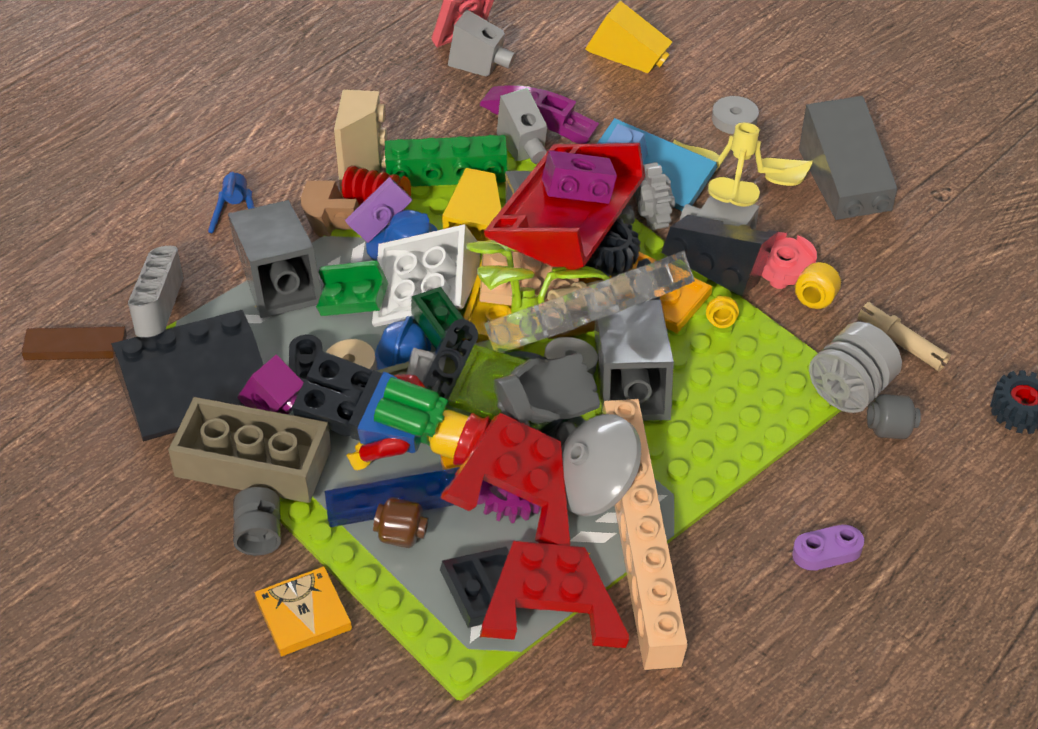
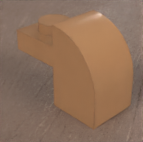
[301,181,359,237]

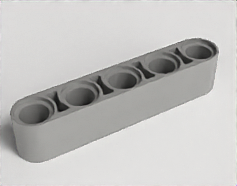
[128,245,184,337]

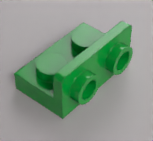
[316,261,389,316]

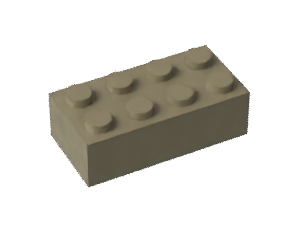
[168,397,331,503]

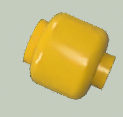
[795,262,841,309]

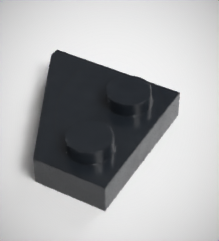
[440,546,509,628]

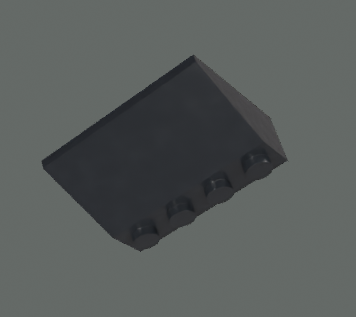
[111,310,264,442]

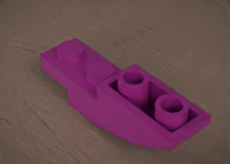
[480,85,599,144]

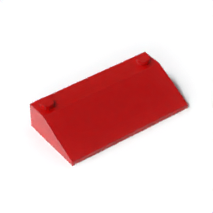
[484,143,645,270]

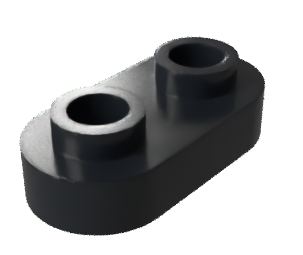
[289,334,323,382]

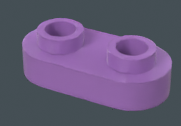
[792,525,864,570]

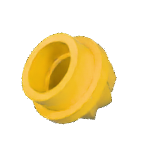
[706,295,739,328]

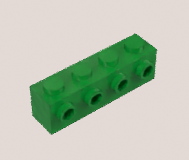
[385,135,507,187]

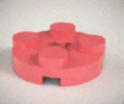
[761,232,817,289]

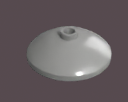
[561,414,641,517]

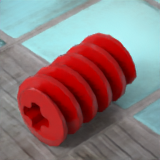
[342,166,411,211]

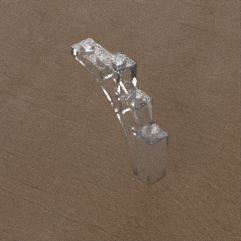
[484,251,695,355]

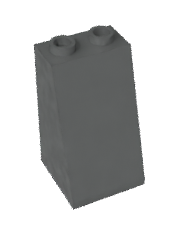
[799,96,897,220]
[228,200,322,318]
[594,300,674,421]

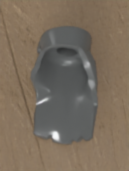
[494,353,600,427]

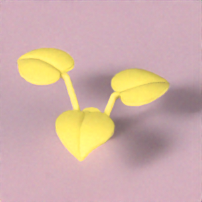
[673,122,812,207]

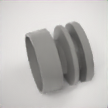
[809,321,902,413]

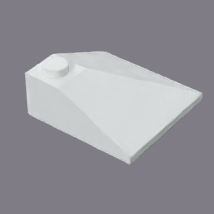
[372,224,480,327]

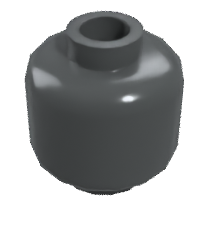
[867,394,921,439]

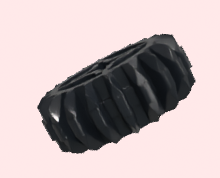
[585,218,641,278]

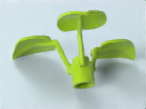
[466,240,610,325]

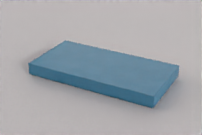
[597,118,717,211]

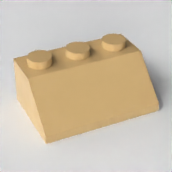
[334,90,387,199]

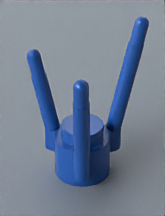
[208,172,255,233]

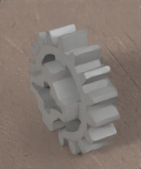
[634,162,675,230]

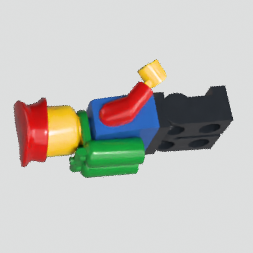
[292,350,490,470]

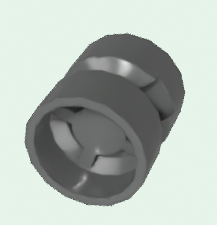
[233,487,281,556]

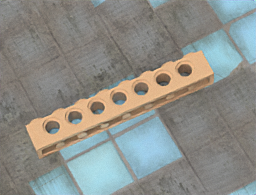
[602,399,687,670]

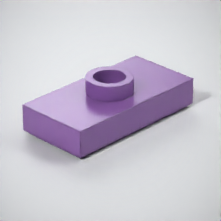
[345,177,412,243]

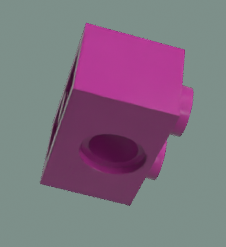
[542,150,617,204]
[237,354,304,415]

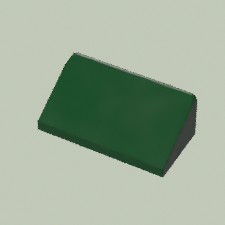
[411,287,465,349]

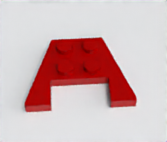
[441,413,571,546]
[480,541,629,648]

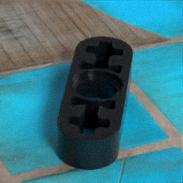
[421,319,478,400]

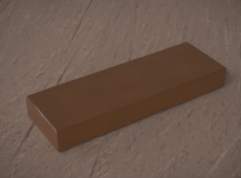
[21,326,127,360]

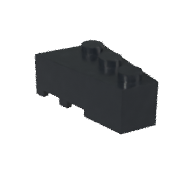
[661,215,778,297]

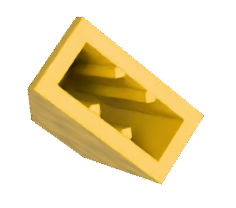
[585,1,672,73]
[442,168,501,241]

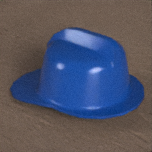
[366,210,438,261]
[375,316,431,370]

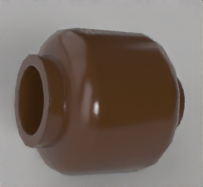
[373,497,429,548]

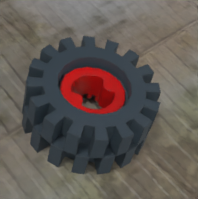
[990,370,1038,434]

